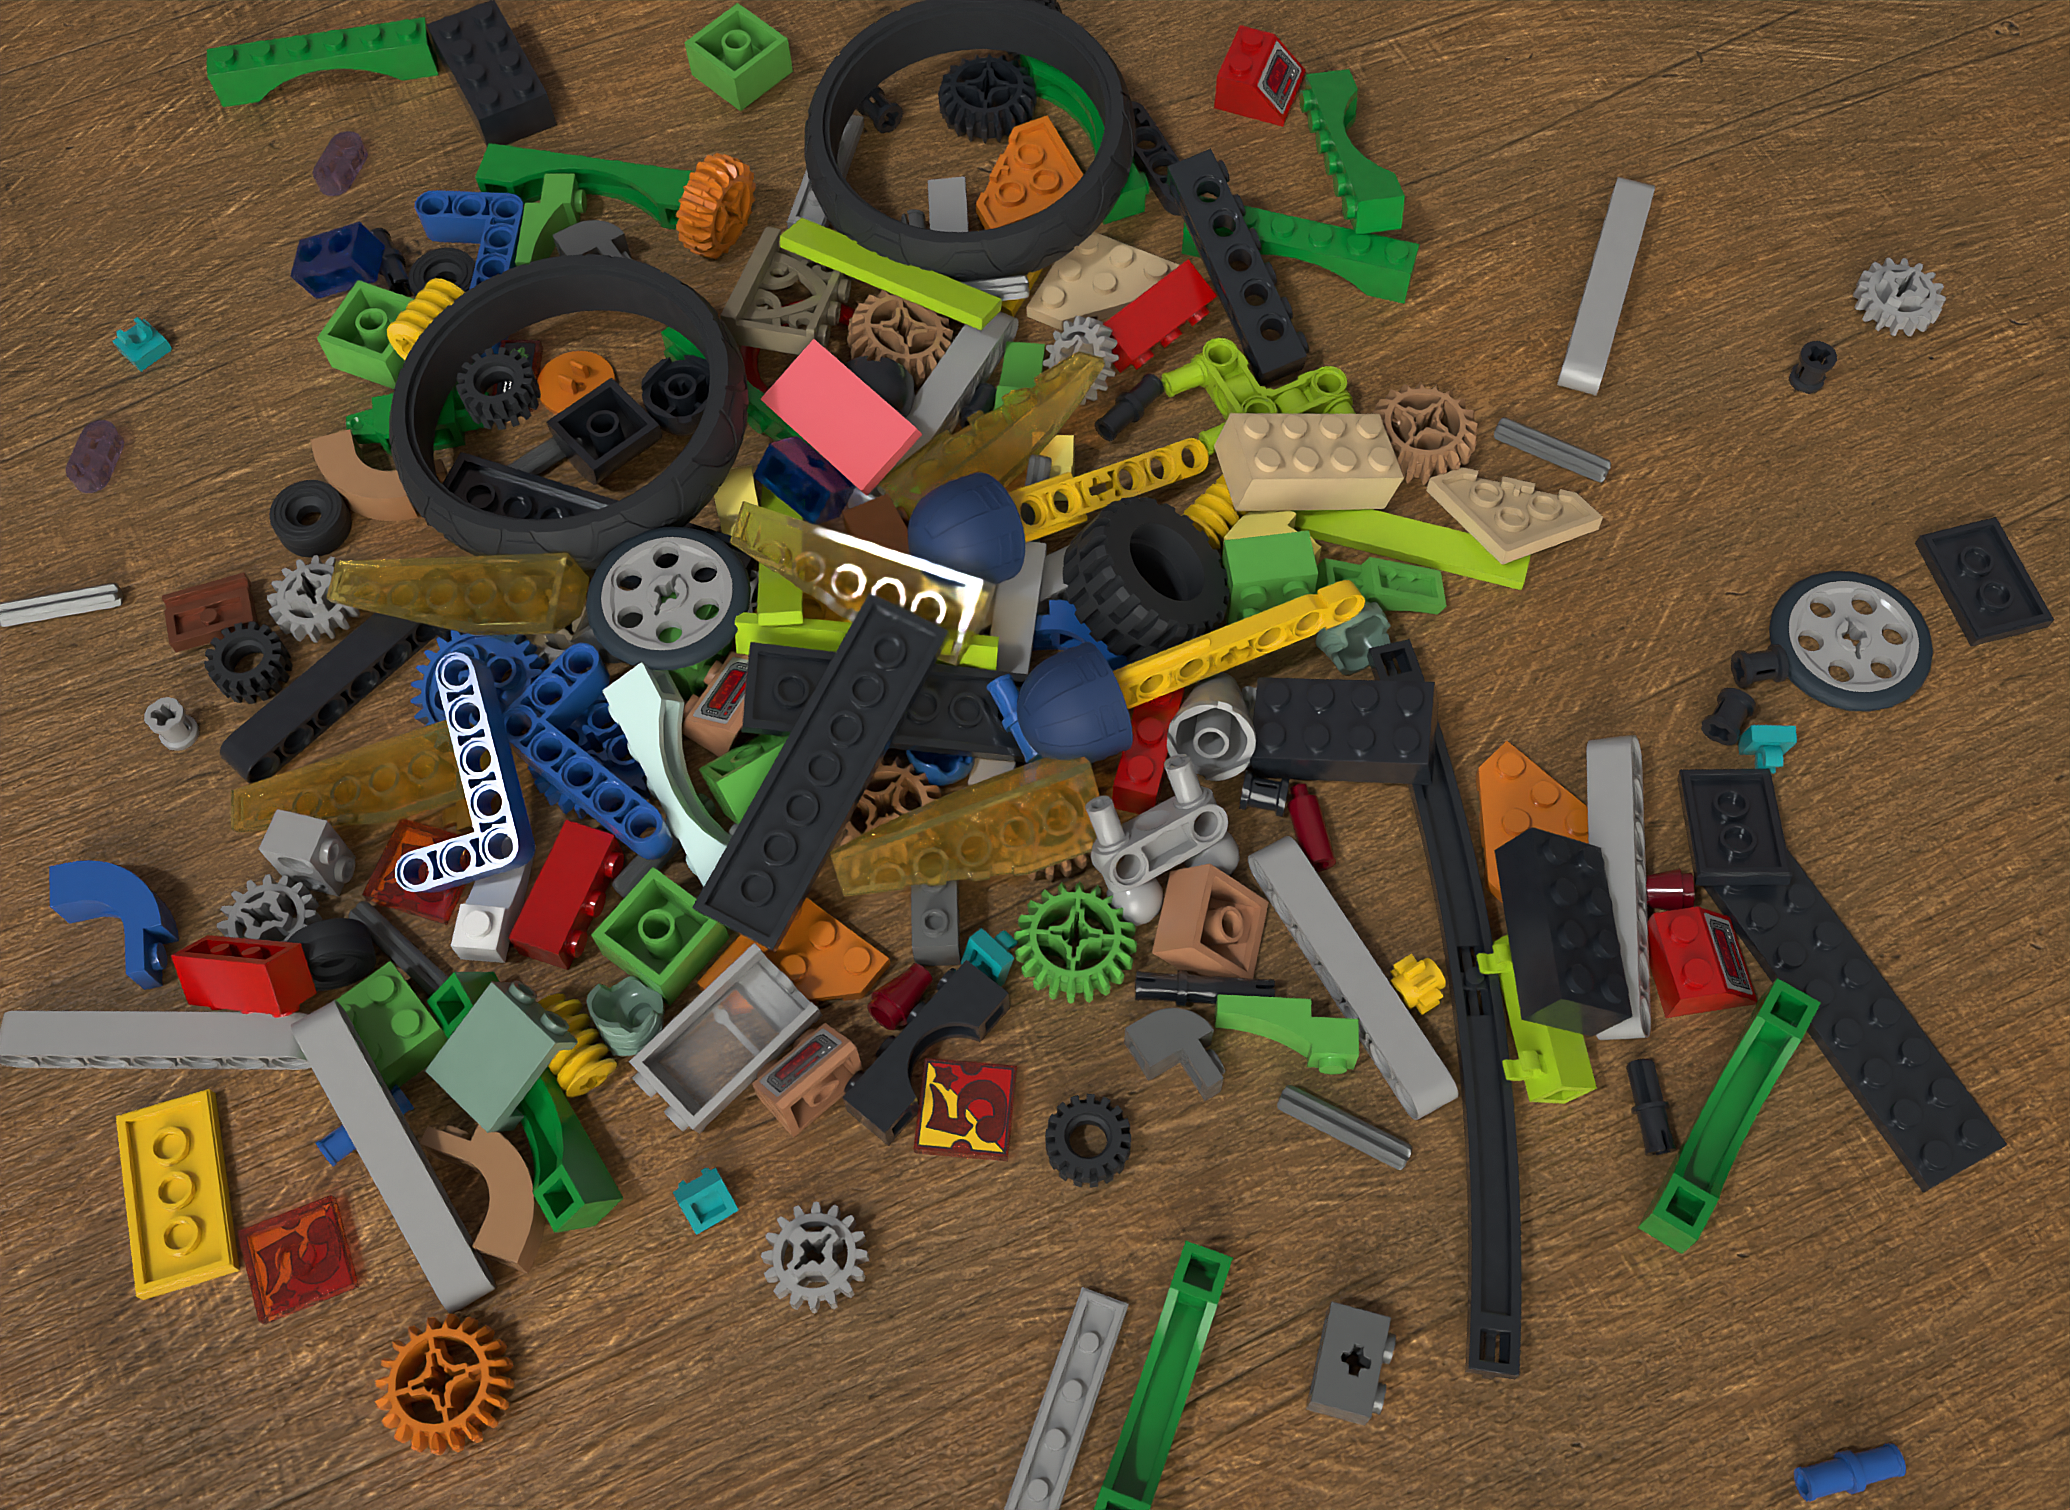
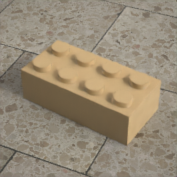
[1214,413,1404,511]

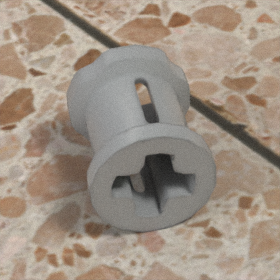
[144,697,200,751]

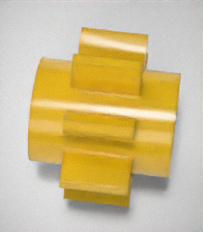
[1389,954,1446,1015]

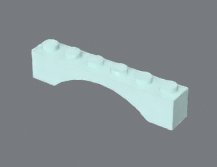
[602,662,732,887]

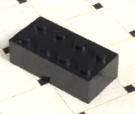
[426,0,557,147]
[1250,677,1439,785]
[1494,827,1633,1037]

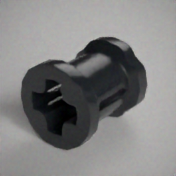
[856,86,903,134]
[1788,341,1837,394]
[1731,644,1789,689]
[1701,688,1757,745]
[1239,771,1290,817]

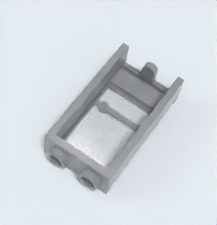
[629,943,823,1134]

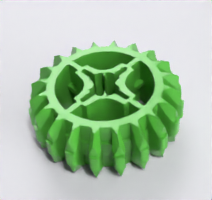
[1014,881,1137,1004]

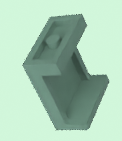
[425,981,578,1133]

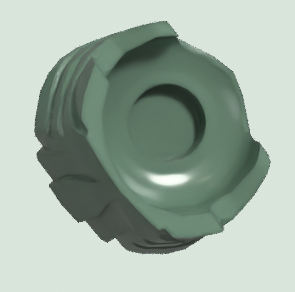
[1316,602,1391,675]
[586,976,665,1056]

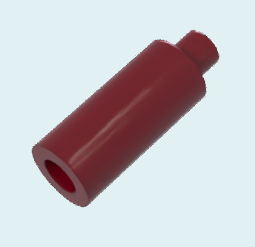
[1287,784,1336,872]

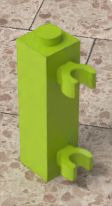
[1476,934,1597,1104]

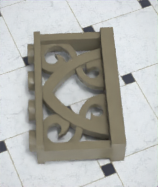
[720,227,858,355]

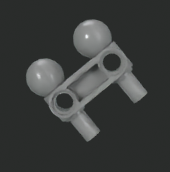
[1085,754,1240,926]

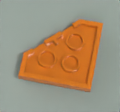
[976,115,1083,230]
[1475,741,1589,903]
[697,897,891,1015]

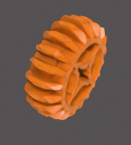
[676,153,756,259]
[375,1314,515,1455]

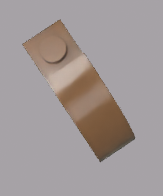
[310,429,448,521]
[419,1124,545,1273]

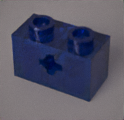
[753,436,856,526]

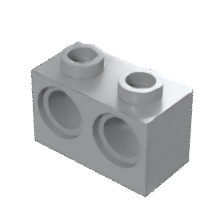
[259,809,356,897]

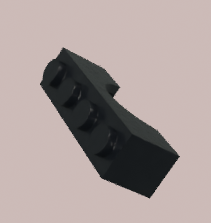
[842,960,1010,1146]

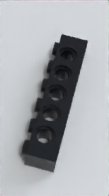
[1167,148,1309,386]

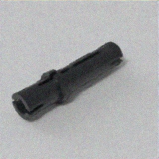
[1134,970,1275,1007]

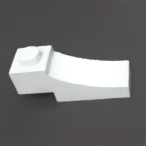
[451,837,536,963]

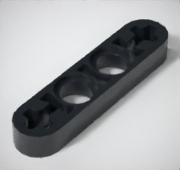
[1131,101,1182,216]

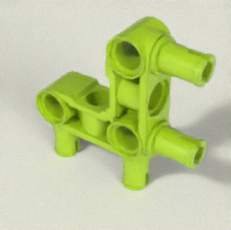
[1161,338,1356,456]

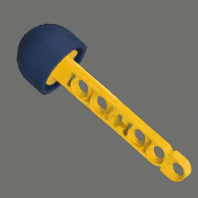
[908,438,1209,592]
[1017,580,1365,766]

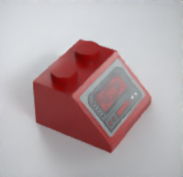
[1214,25,1306,127]
[1648,906,1758,1018]

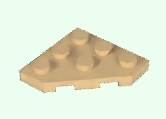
[1027,232,1179,330]
[1426,467,1603,564]

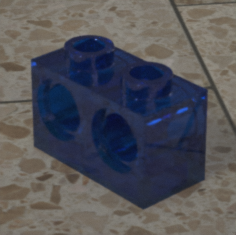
[290,221,385,299]

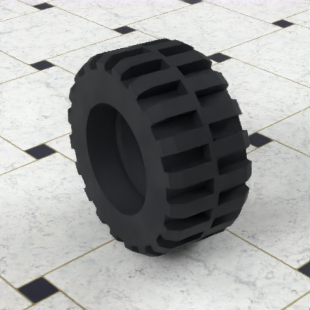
[1062,497,1229,663]

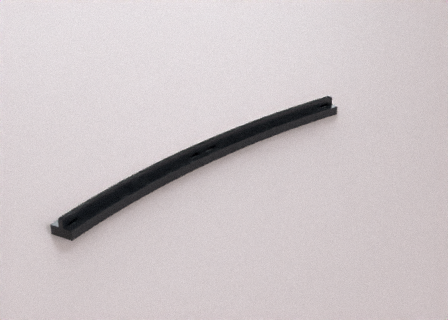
[1367,639,1521,1380]

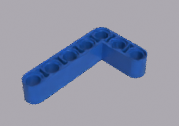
[415,190,524,358]
[502,643,673,860]
[395,652,535,893]

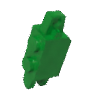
[346,388,489,456]

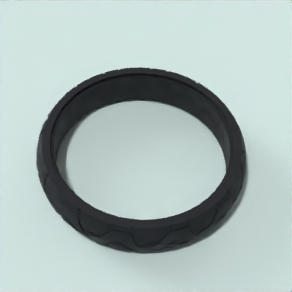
[804,0,1136,282]
[389,254,749,573]

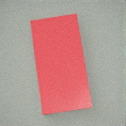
[760,339,922,496]

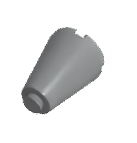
[1167,672,1256,781]

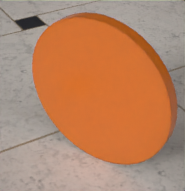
[537,351,616,415]

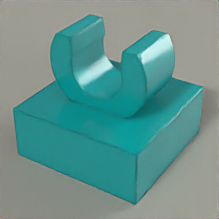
[112,317,172,372]
[1738,725,1797,774]
[961,928,1018,986]
[673,1168,739,1235]

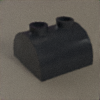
[546,377,662,485]

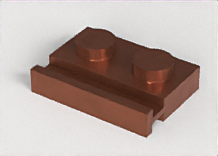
[162,572,258,653]

